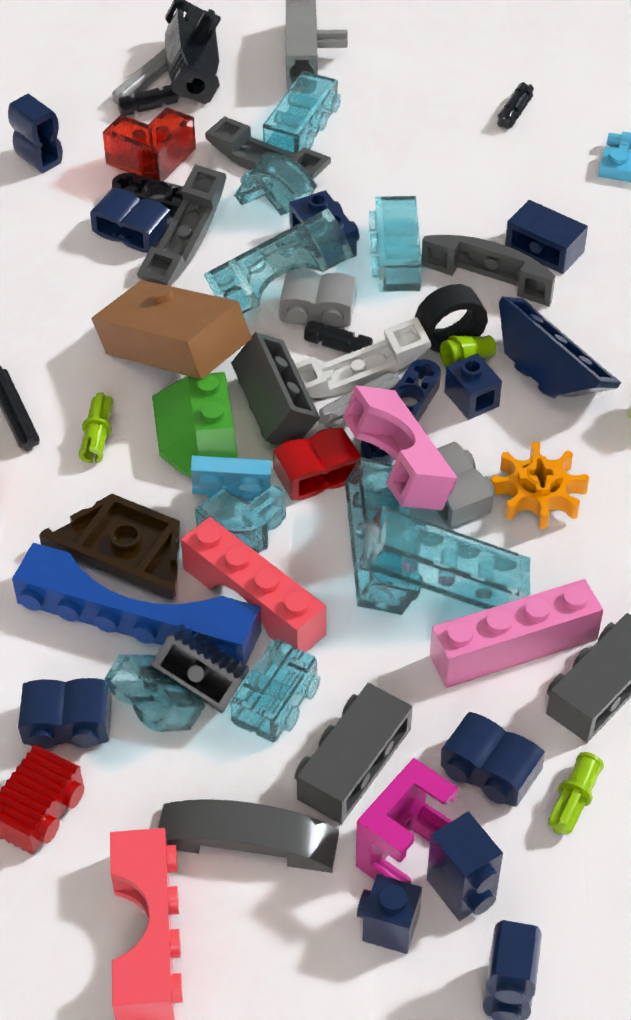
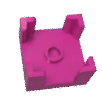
[356,758,458,883]

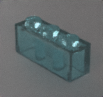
[263,71,341,154]
[368,196,422,292]

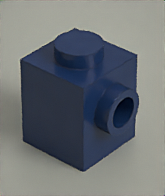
[444,353,502,420]
[357,874,422,954]

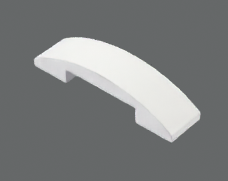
[295,317,431,399]

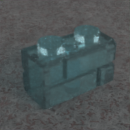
[230,639,321,743]

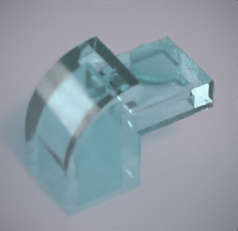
[234,153,317,216]
[195,484,286,553]

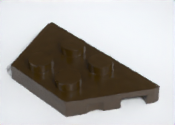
[39,494,181,600]

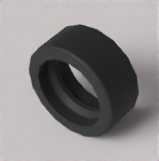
[415,284,488,353]

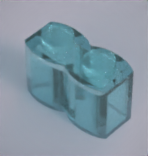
[104,654,205,732]

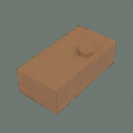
[91,280,252,380]

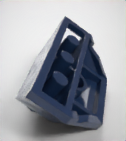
[499,296,621,398]

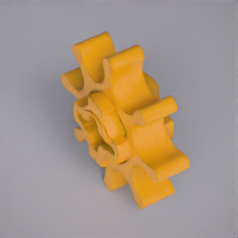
[491,442,589,529]

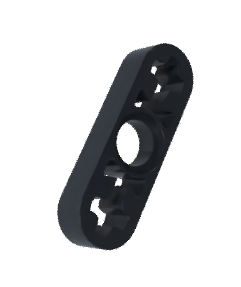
[112,173,183,218]

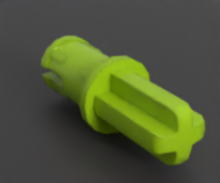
[78,392,114,463]
[548,752,604,835]

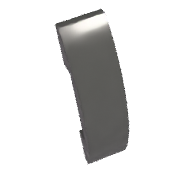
[205,116,331,183]
[137,164,226,286]
[421,235,555,307]
[158,799,339,873]

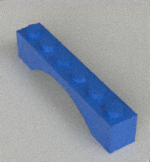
[12,543,262,666]

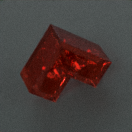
[102,107,196,181]

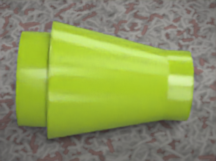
[440,335,496,368]

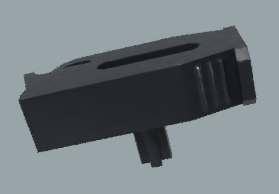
[165,0,221,104]

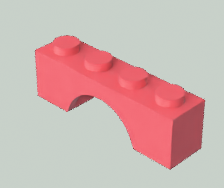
[181,517,326,659]
[110,828,183,1020]

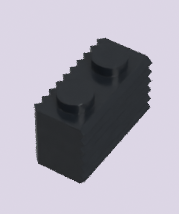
[149,624,250,713]

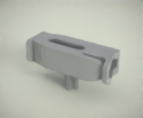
[286,0,348,94]

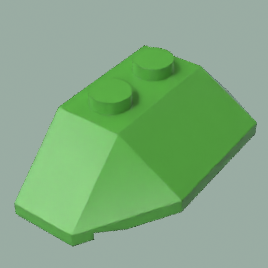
[152,372,238,479]

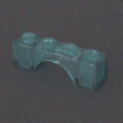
[203,209,354,314]

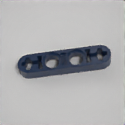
[360,359,441,470]

